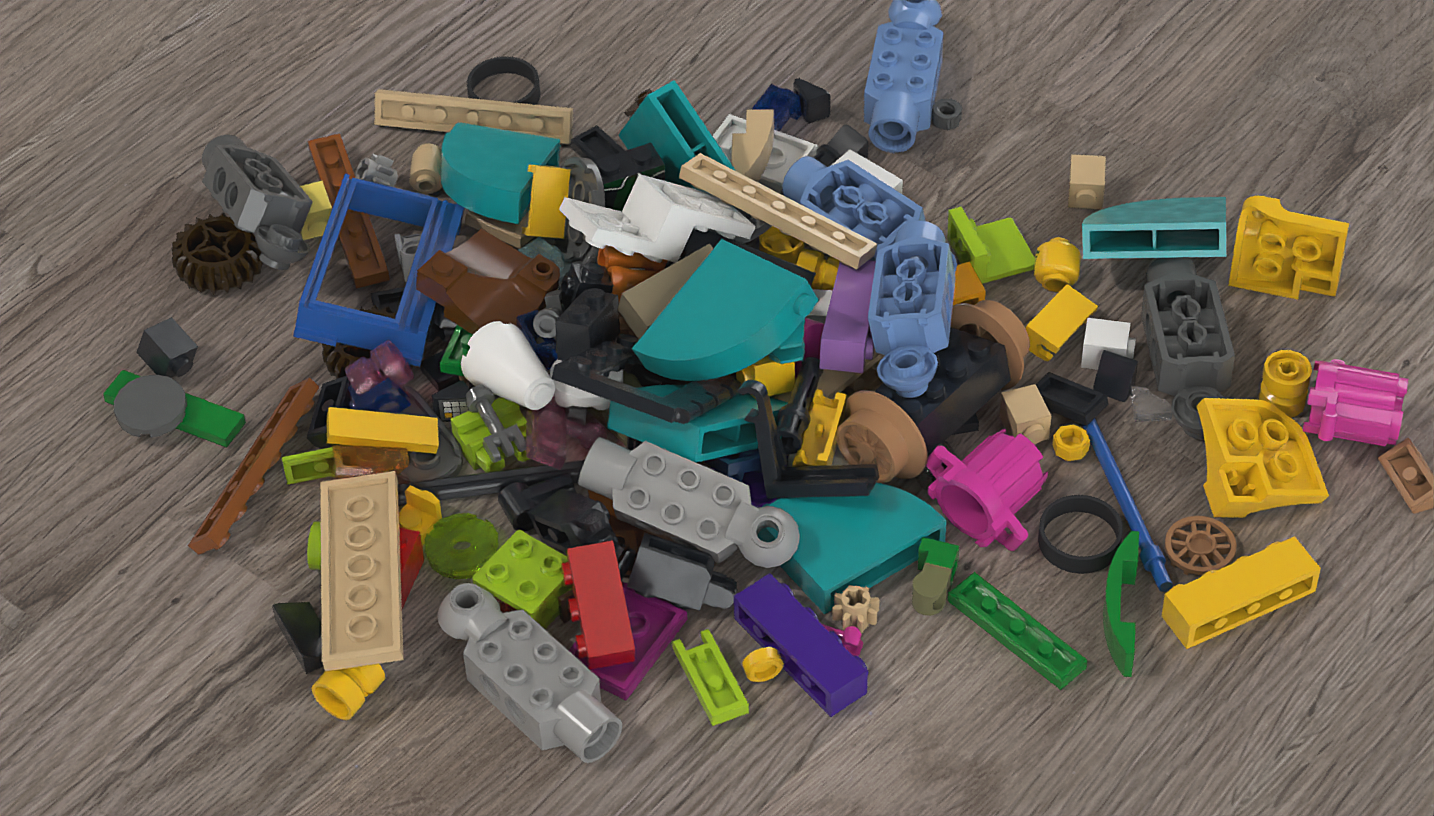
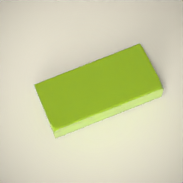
[282,445,359,485]

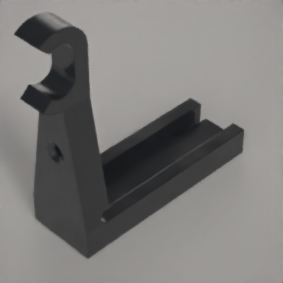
[737,380,879,498]

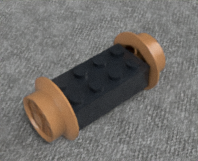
[837,300,1030,483]

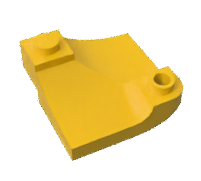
[1228,195,1349,300]
[1196,398,1329,518]

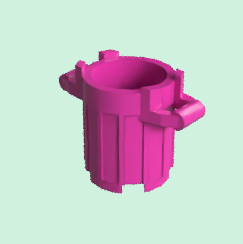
[1302,359,1408,447]
[926,429,1048,551]

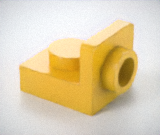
[399,485,443,546]

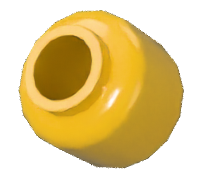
[1034,237,1081,292]

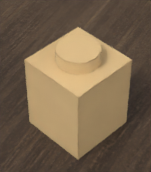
[1068,154,1106,209]
[1000,384,1051,444]

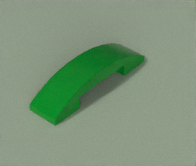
[1103,531,1139,677]

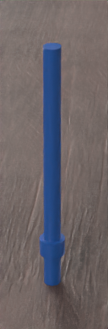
[1082,418,1173,592]

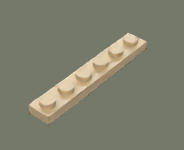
[375,89,573,144]
[679,153,877,269]

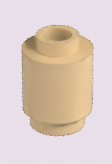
[409,143,442,194]

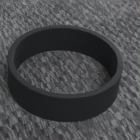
[467,56,540,105]
[1038,495,1123,574]

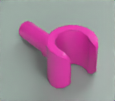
[821,623,863,656]

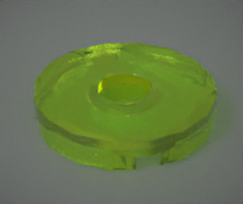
[425,513,499,580]

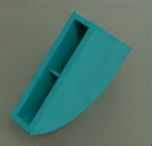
[618,80,736,207]
[441,122,560,224]
[1082,197,1226,259]
[632,239,819,381]
[608,385,788,463]
[757,482,947,615]

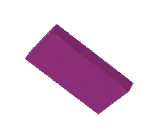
[568,581,688,701]

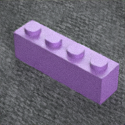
[819,260,876,374]

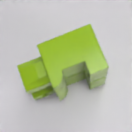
[451,397,536,472]

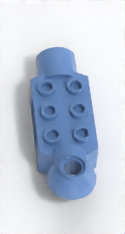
[864,0,944,153]
[782,156,957,272]
[868,221,956,398]

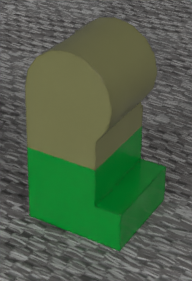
[912,537,959,616]

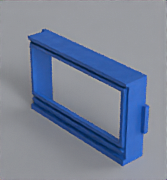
[293,174,465,366]

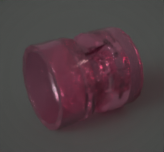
[345,340,414,407]

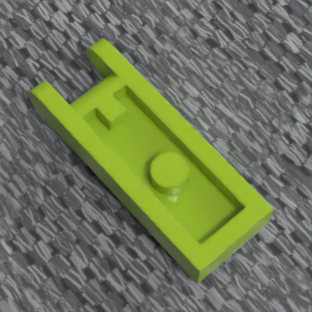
[672,629,749,726]

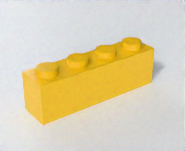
[1161,536,1321,649]

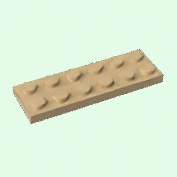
[320,471,403,671]

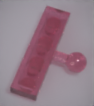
[526,374,608,470]

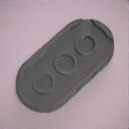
[354,383,463,484]

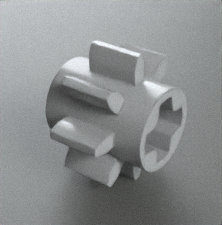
[355,154,398,187]

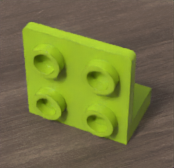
[947,206,1035,284]
[472,530,573,629]

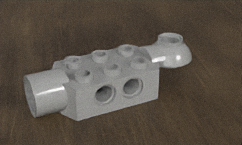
[578,437,800,568]
[437,583,622,763]

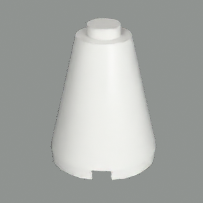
[461,321,555,410]

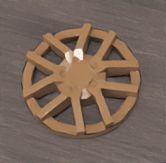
[1165,516,1236,575]

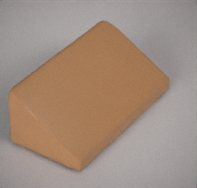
[1378,437,1434,514]

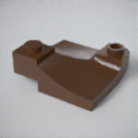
[416,228,560,334]

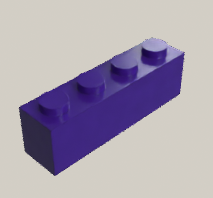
[734,573,868,717]

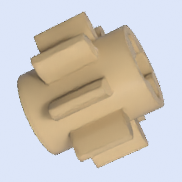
[832,585,879,633]

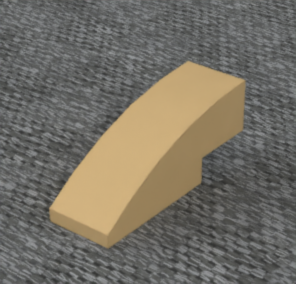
[731,110,774,182]

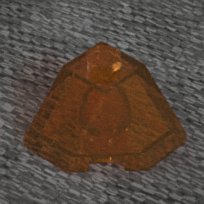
[331,445,409,480]

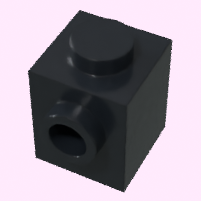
[561,262,614,310]
[136,317,198,378]

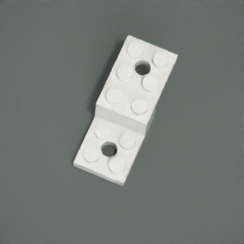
[559,174,756,263]

